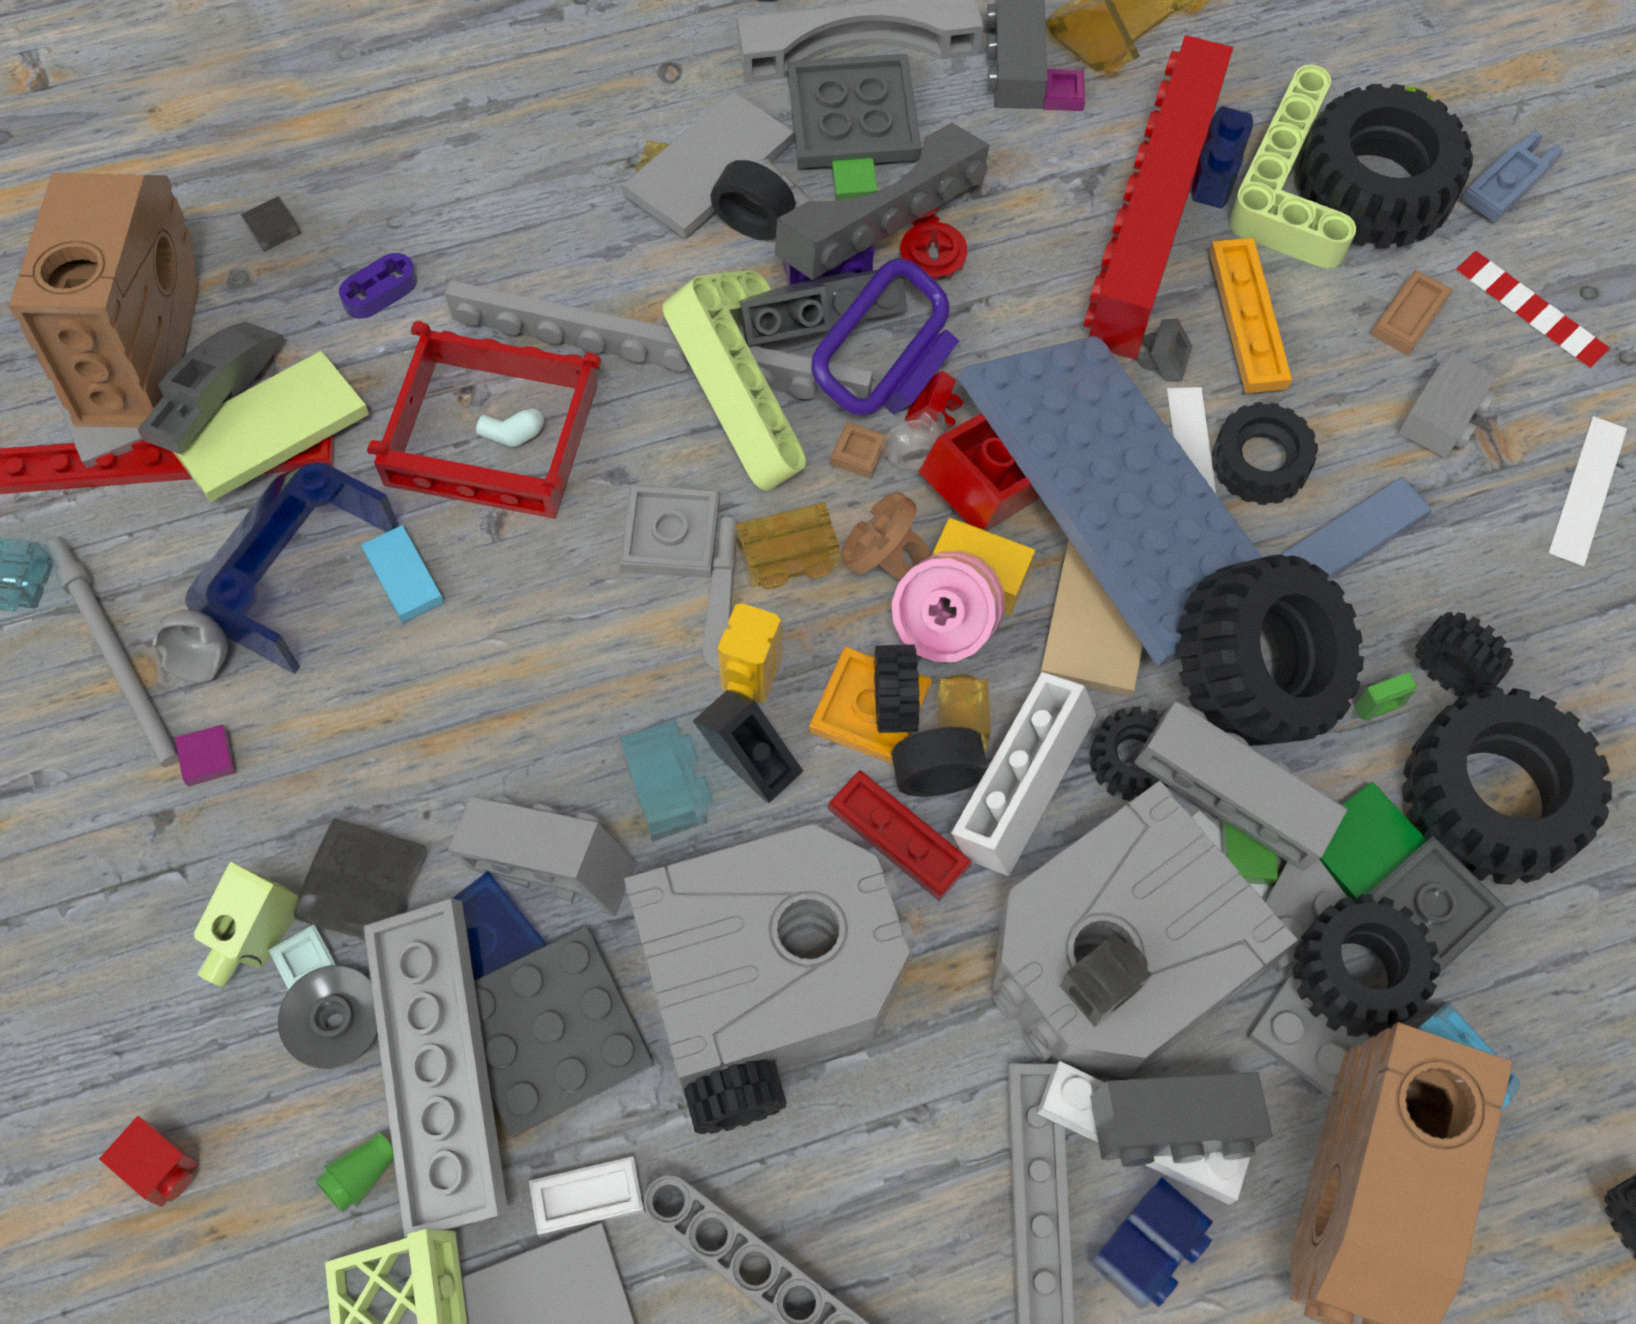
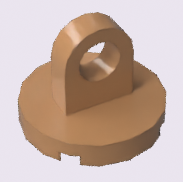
[841,492,931,581]

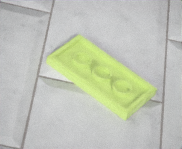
[173,351,369,502]

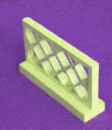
[325,1228,467,1324]

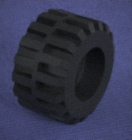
[1292,894,1440,1038]

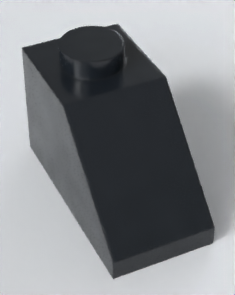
[693,690,803,803]

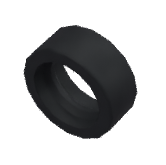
[710,160,795,240]
[891,727,988,797]

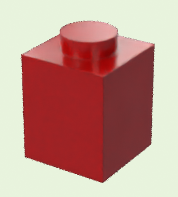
[99,1116,199,1207]

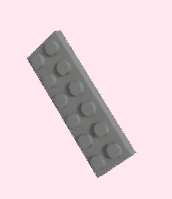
[364,898,509,1239]

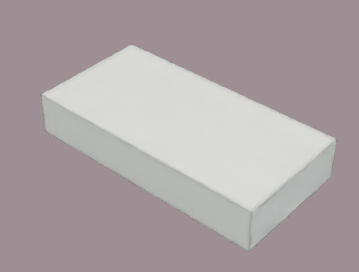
[529,1156,645,1237]

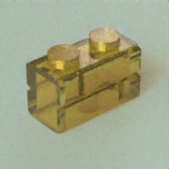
[736,502,840,589]

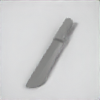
[702,517,738,672]

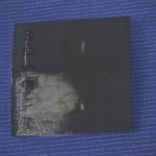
[293,818,427,941]

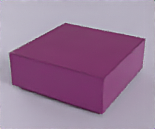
[1043,69,1085,111]
[175,724,236,787]

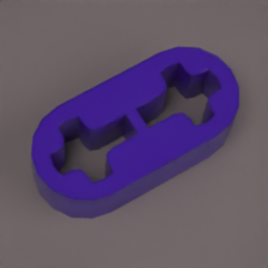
[339,253,417,319]

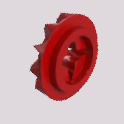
[900,221,968,281]

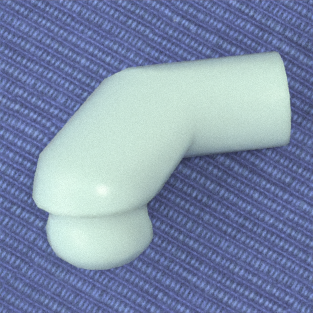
[476,408,544,447]

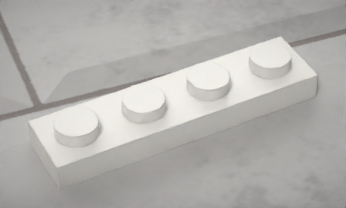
[1037,1061,1250,1205]

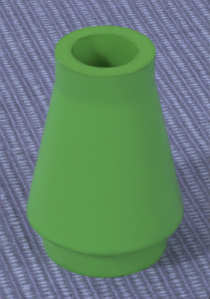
[315,1132,394,1213]

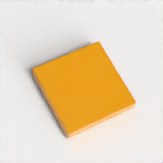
[809,646,932,765]

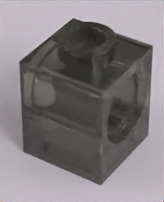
[1060,933,1152,1027]

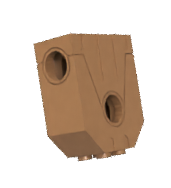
[9,173,197,428]
[1290,1022,1513,1324]

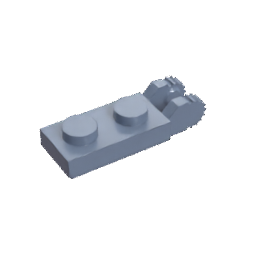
[1462,130,1563,223]

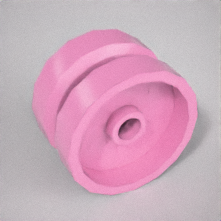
[892,550,1005,662]

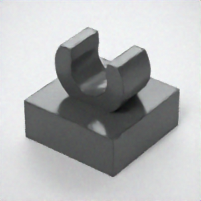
[1138,318,1192,381]

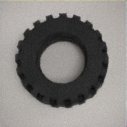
[1298,83,1473,248]
[1175,554,1364,746]
[1402,687,1612,885]

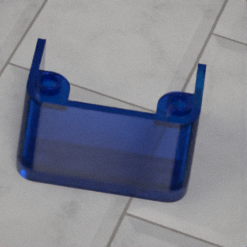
[185,462,399,674]

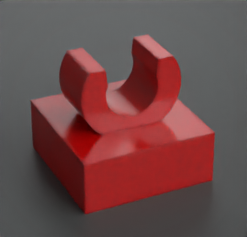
[905,370,963,430]

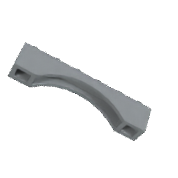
[737,0,983,83]

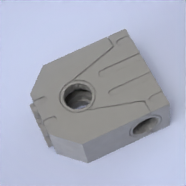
[992,781,1298,1080]
[624,823,915,1100]

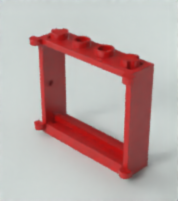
[367,321,602,519]

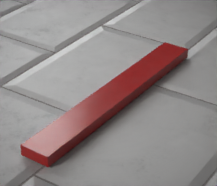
[0,434,334,494]

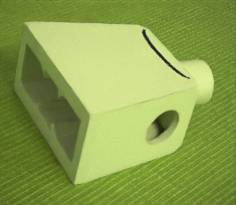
[194,862,307,988]

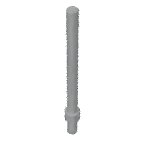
[46,537,179,767]

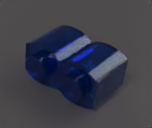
[1191,106,1253,209]
[1090,1177,1213,1310]

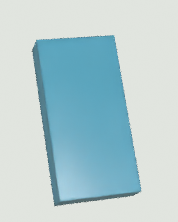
[361,525,444,623]

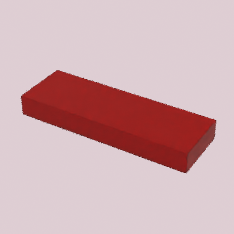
[828,770,972,902]

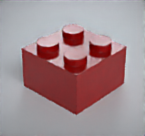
[918,413,1039,531]

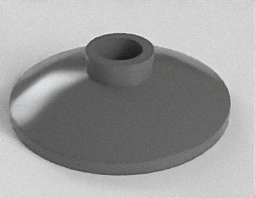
[278,966,378,1069]

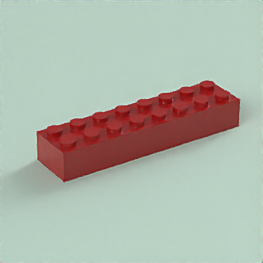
[1083,35,1234,360]

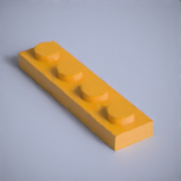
[1209,238,1292,394]

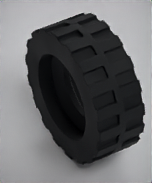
[1212,402,1318,505]

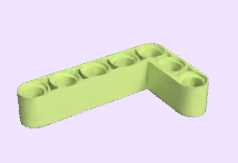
[1229,65,1356,269]
[663,270,806,491]

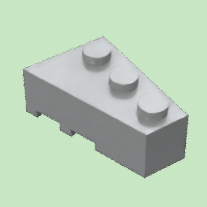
[448,795,636,917]

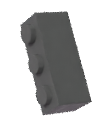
[986,0,1047,109]
[1090,1072,1273,1167]

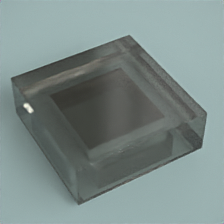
[241,196,301,252]

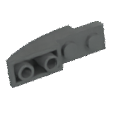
[739,270,907,346]
[137,322,284,455]

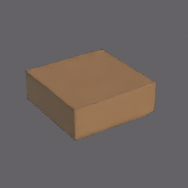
[830,421,888,479]

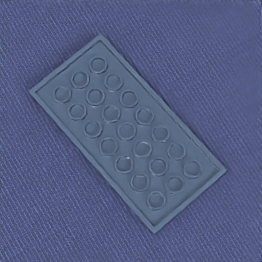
[958,336,1268,667]

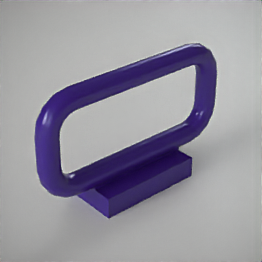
[811,258,959,417]

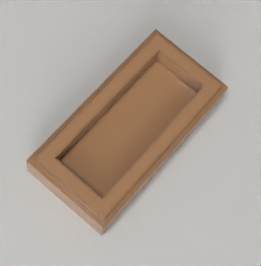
[1371,269,1453,356]

